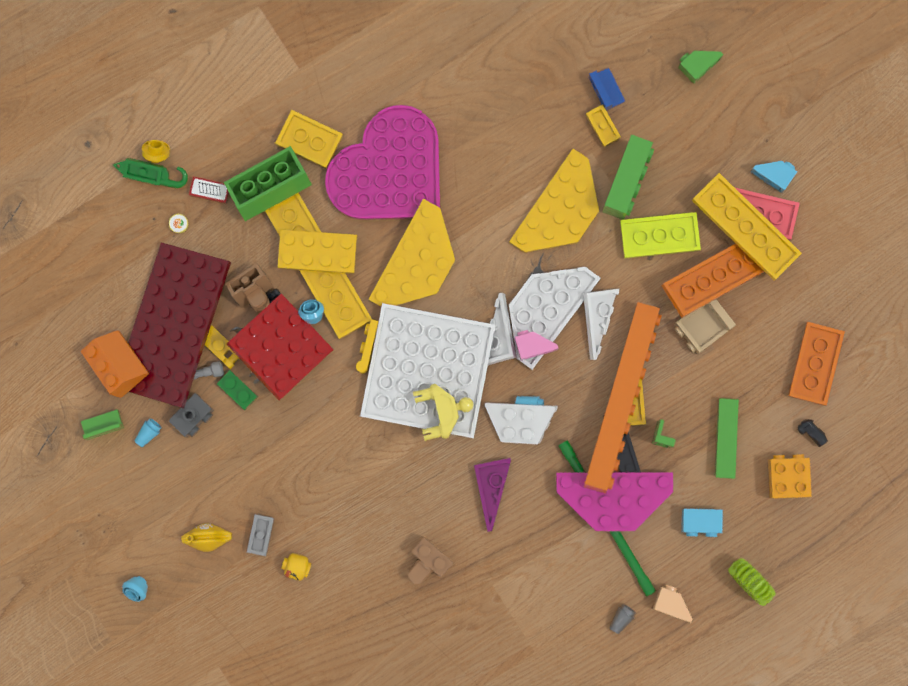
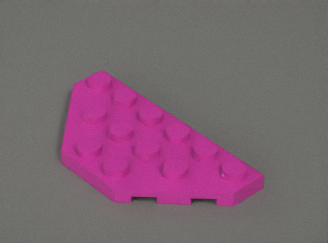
[556,472,673,531]

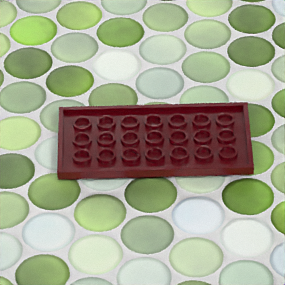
[128,242,231,409]

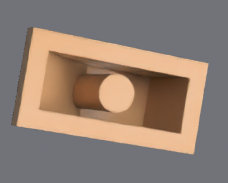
[653,585,692,623]

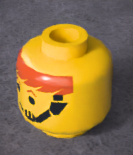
[281,553,311,581]

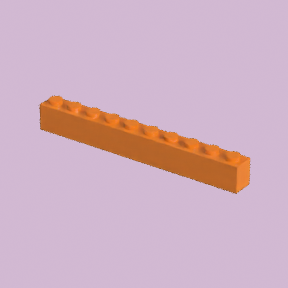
[584,302,662,494]

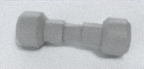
[193,361,224,380]

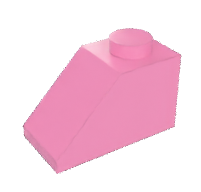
[514,330,558,361]

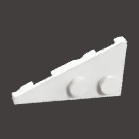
[583,288,619,360]
[488,293,516,365]

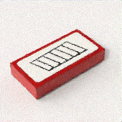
[189,176,229,204]

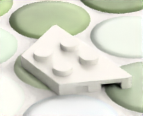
[485,402,558,444]

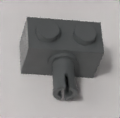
[169,393,214,438]

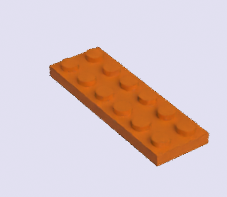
[662,243,764,318]

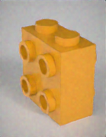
[768,454,812,499]

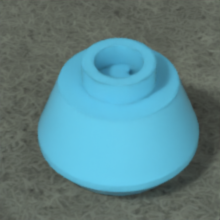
[298,300,324,324]
[122,576,148,602]

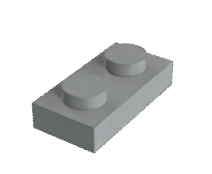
[247,514,274,556]

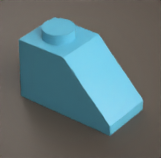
[751,161,798,193]

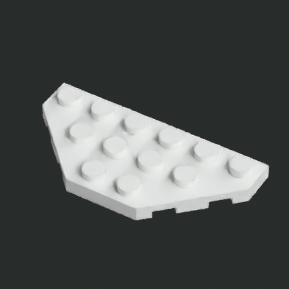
[509,267,601,370]

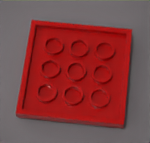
[226,293,334,401]

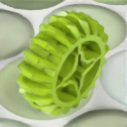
[728,558,776,606]

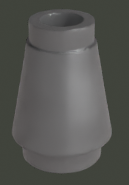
[609,604,636,634]

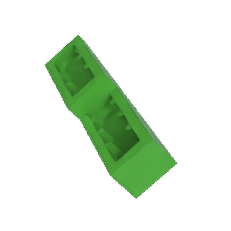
[714,398,739,479]

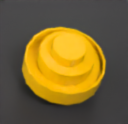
[142,140,170,163]

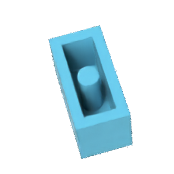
[681,509,723,537]

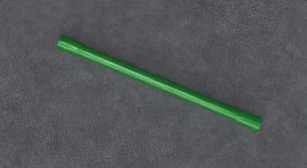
[558,440,656,597]

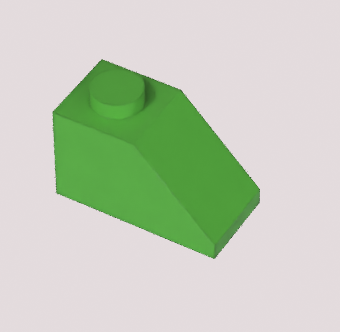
[678,51,724,84]

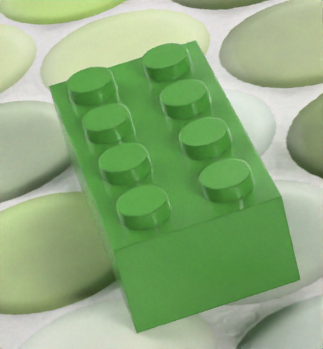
[602,134,655,220]
[224,146,312,221]

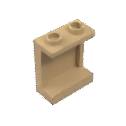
[674,299,736,354]

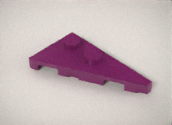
[474,458,511,532]

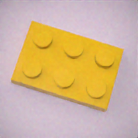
[275,110,343,169]

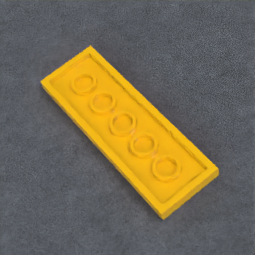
[692,173,802,281]

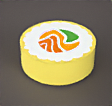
[169,214,189,234]

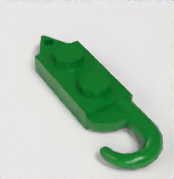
[113,157,188,188]

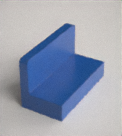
[589,68,625,111]

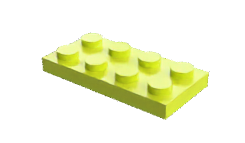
[620,212,701,259]

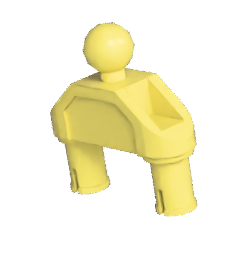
[413,384,474,441]

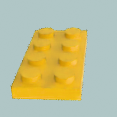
[278,230,357,274]

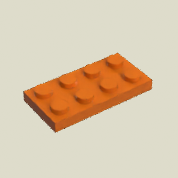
[788,322,845,406]

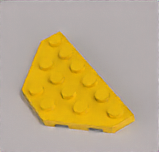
[509,149,599,253]
[368,199,455,307]

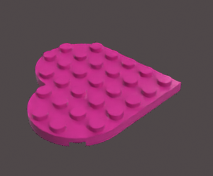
[325,105,440,220]

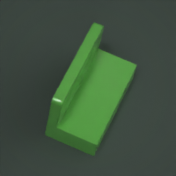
[81,409,124,440]
[651,419,676,449]

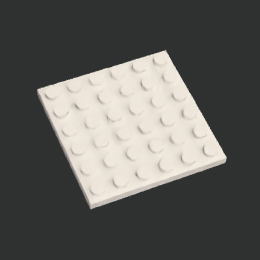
[360,303,496,438]

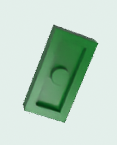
[217,370,258,410]

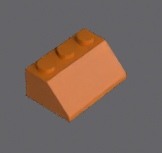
[80,330,149,398]

